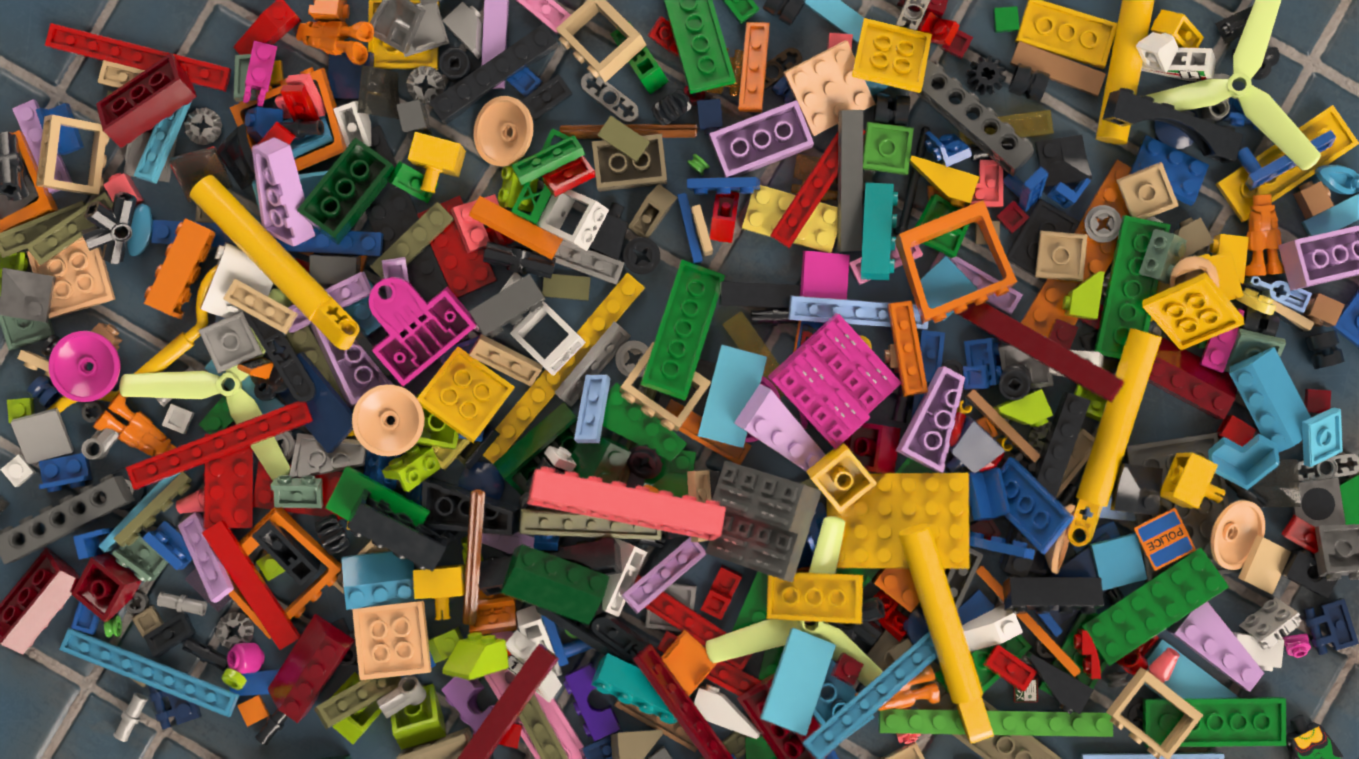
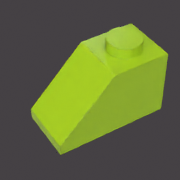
[1062,271,1105,320]
[428,627,464,663]

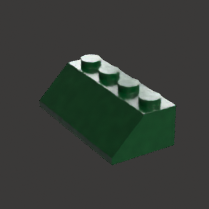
[297,137,394,245]
[493,402,578,496]
[543,435,631,511]
[500,544,610,625]

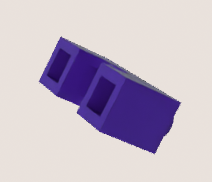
[563,662,621,741]

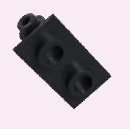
[1215,5,1253,44]

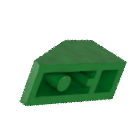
[610,22,669,94]

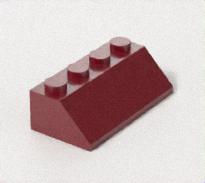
[96,53,197,148]
[1147,335,1237,419]
[0,548,80,655]
[267,614,355,723]
[737,673,835,759]

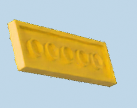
[1216,105,1359,222]

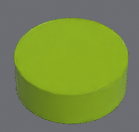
[222,669,247,690]

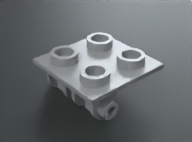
[1239,597,1302,650]

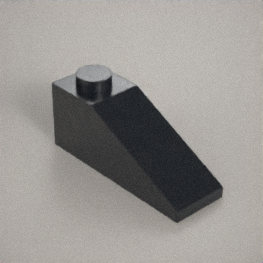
[252,520,321,586]
[1025,651,1094,714]

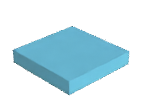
[1302,407,1343,467]

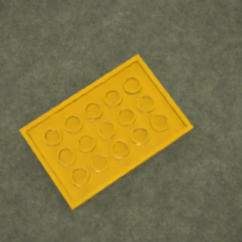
[827,473,970,569]

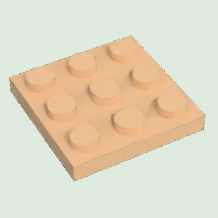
[783,40,875,136]
[27,237,116,319]
[352,601,432,680]

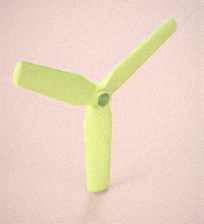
[1145,0,1321,170]
[119,289,292,480]
[706,516,883,686]

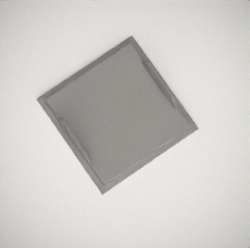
[404,2,450,57]
[124,132,177,183]

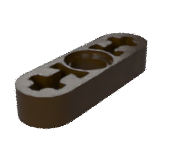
[764,48,802,91]

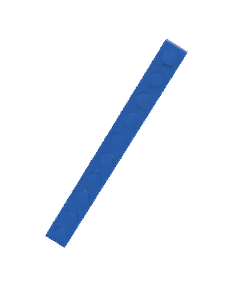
[151,220,384,257]

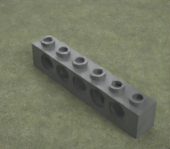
[915,59,1034,176]
[0,474,135,565]

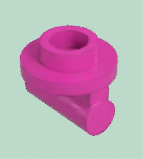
[1282,633,1311,658]

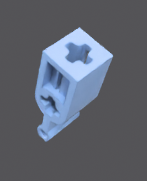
[1244,276,1312,314]

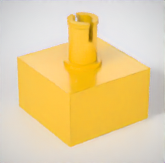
[408,132,466,193]
[806,442,877,513]
[1160,453,1225,508]
[413,564,466,620]

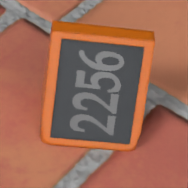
[237,357,274,379]

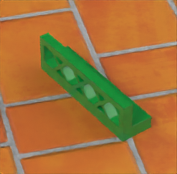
[511,128,569,225]

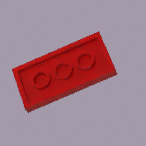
[417,195,497,298]
[204,434,253,529]
[253,461,345,520]

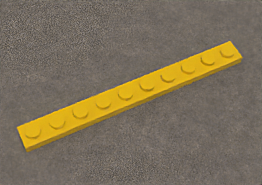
[483,273,645,463]

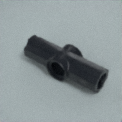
[483,241,556,279]

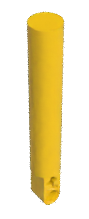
[1096,0,1155,145]
[189,175,360,350]
[1068,328,1162,546]
[898,523,993,744]

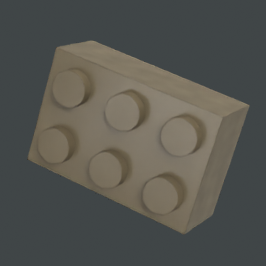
[592,134,667,192]

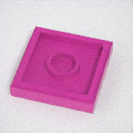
[800,251,850,300]

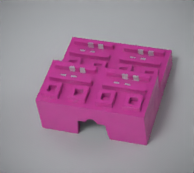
[767,313,901,449]

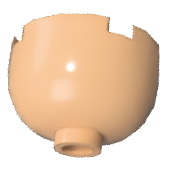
[1170,256,1219,288]

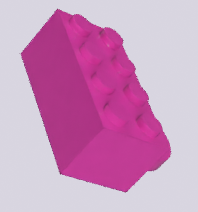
[369,277,477,386]

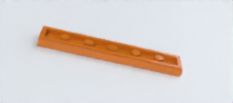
[976,566,1081,677]

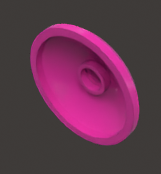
[49,331,120,402]

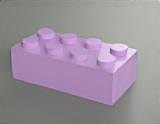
[709,100,814,178]
[1278,226,1359,291]

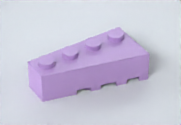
[252,138,315,247]
[311,323,394,410]
[896,366,965,473]
[734,384,825,471]
[1168,602,1264,692]

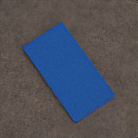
[1000,457,1075,554]

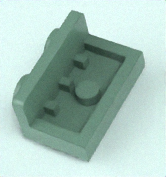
[1139,229,1187,285]
[271,475,323,508]
[112,533,168,582]

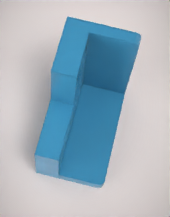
[1208,434,1280,490]

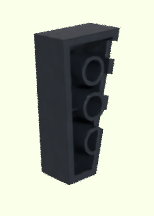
[422,477,521,536]
[347,489,447,572]

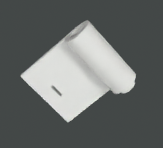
[201,243,273,318]

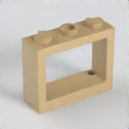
[556,0,646,82]
[36,115,109,195]
[619,342,711,431]
[1106,668,1203,759]

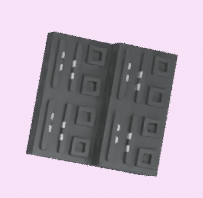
[706,461,822,582]

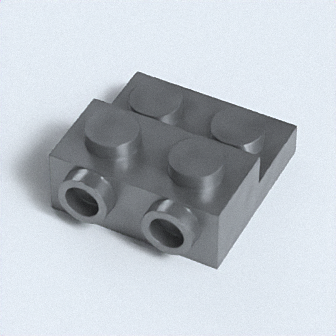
[1315,524,1359,581]

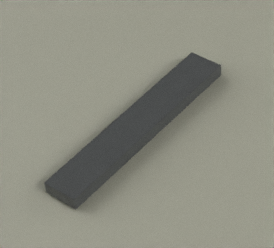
[837,110,863,252]

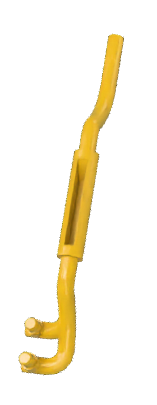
[45,264,218,413]

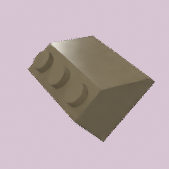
[396,727,473,759]

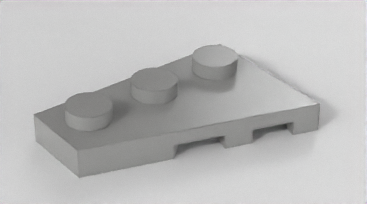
[289,433,367,478]

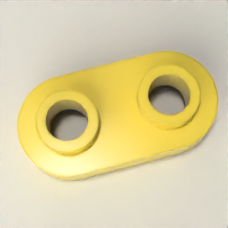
[1236,288,1276,315]

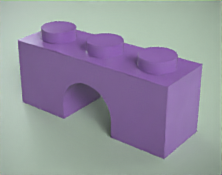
[442,677,494,734]

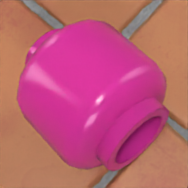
[227,643,265,674]

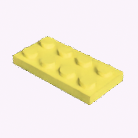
[742,185,838,253]

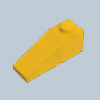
[909,155,979,208]

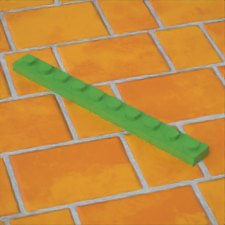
[878,709,1113,737]

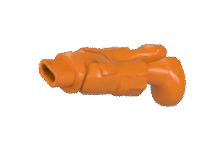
[296,20,374,65]
[1245,194,1285,276]
[93,392,177,456]
[855,664,940,711]

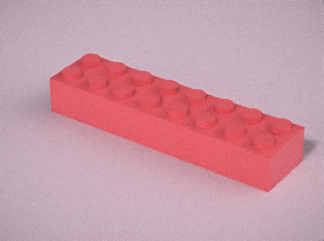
[527,467,726,541]

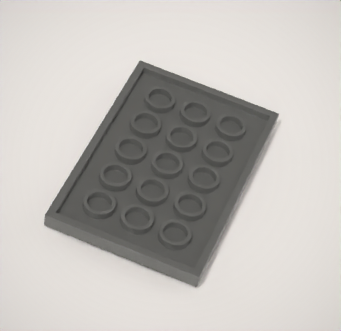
[1125,433,1239,583]

